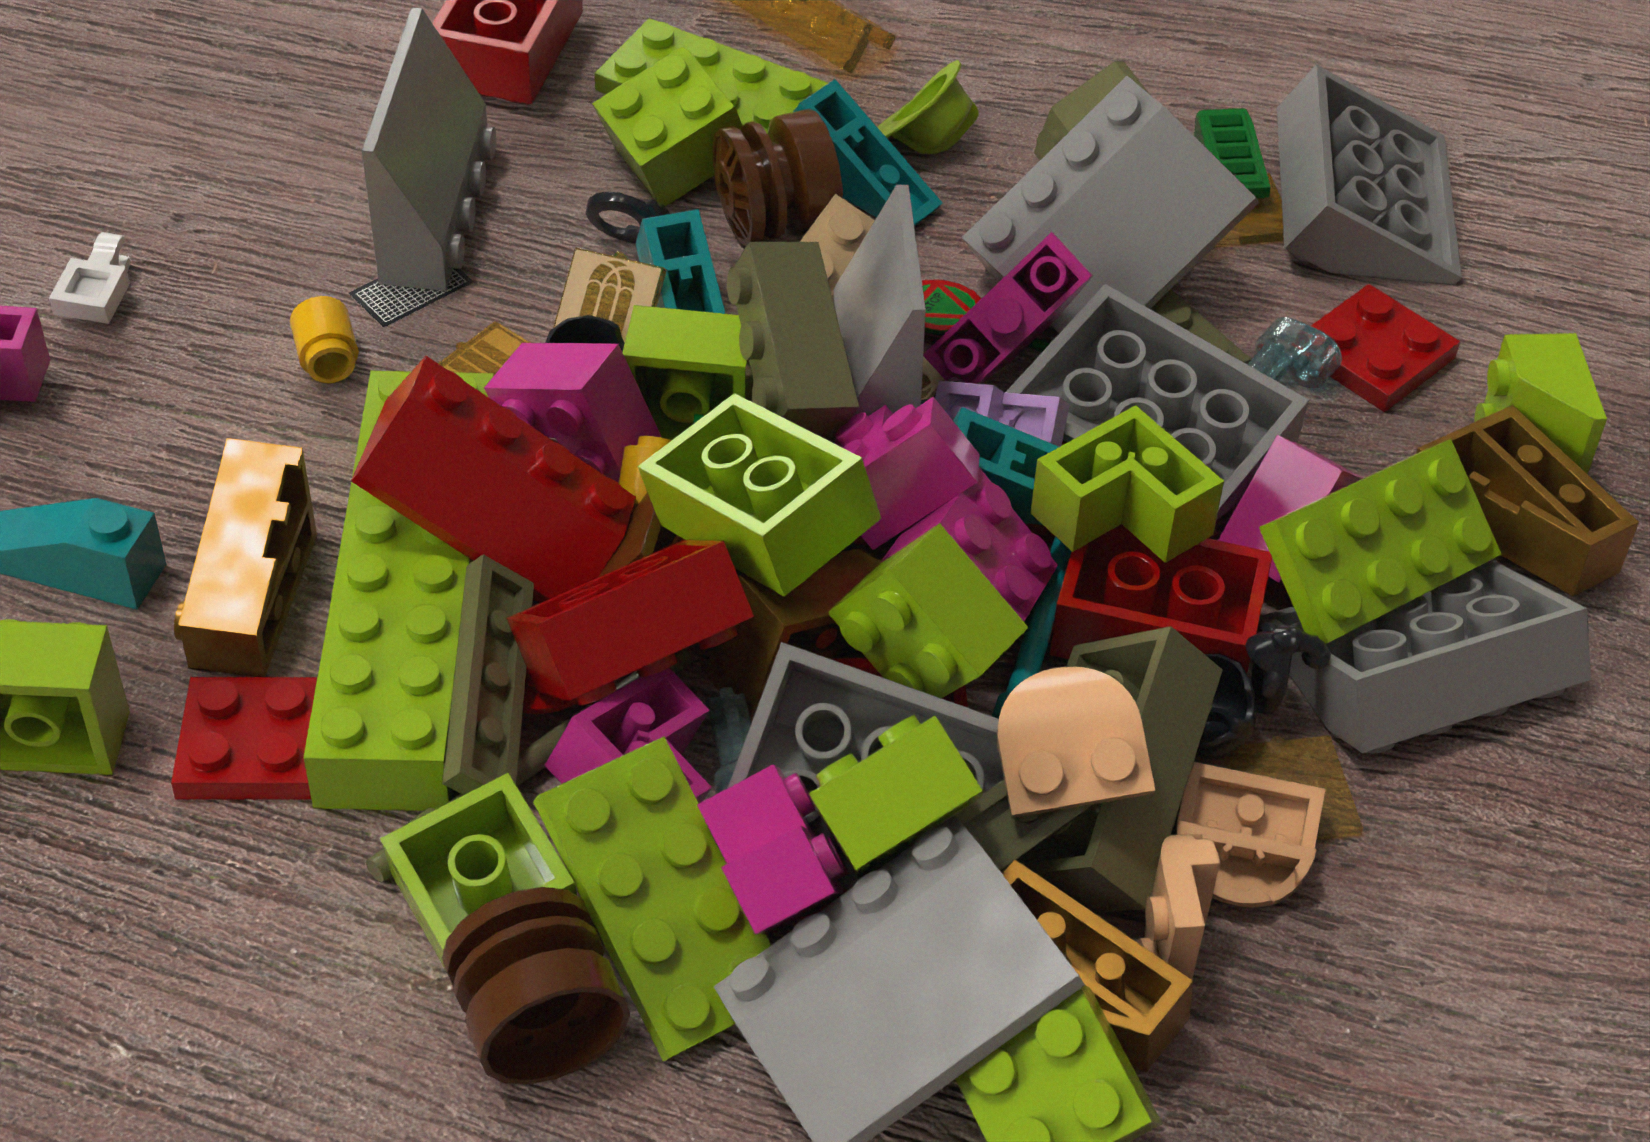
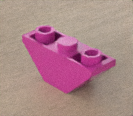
[923,232,1093,384]

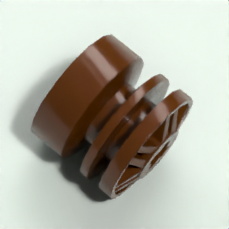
[712,108,843,246]
[442,887,630,1085]

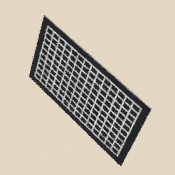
[348,268,474,328]

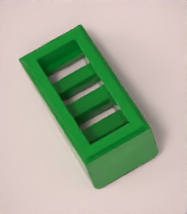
[1194,108,1271,199]

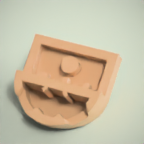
[997,667,1155,818]
[1175,762,1326,907]
[1137,834,1220,980]

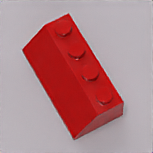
[351,356,636,604]

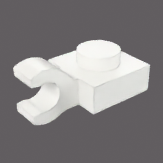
[49,232,131,324]

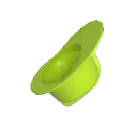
[877,60,979,154]

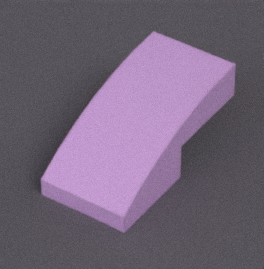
[935,381,1070,447]

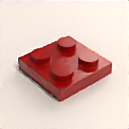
[1293,284,1460,413]
[171,677,317,800]

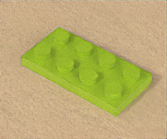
[594,18,828,133]
[1259,439,1502,643]
[533,736,771,1062]

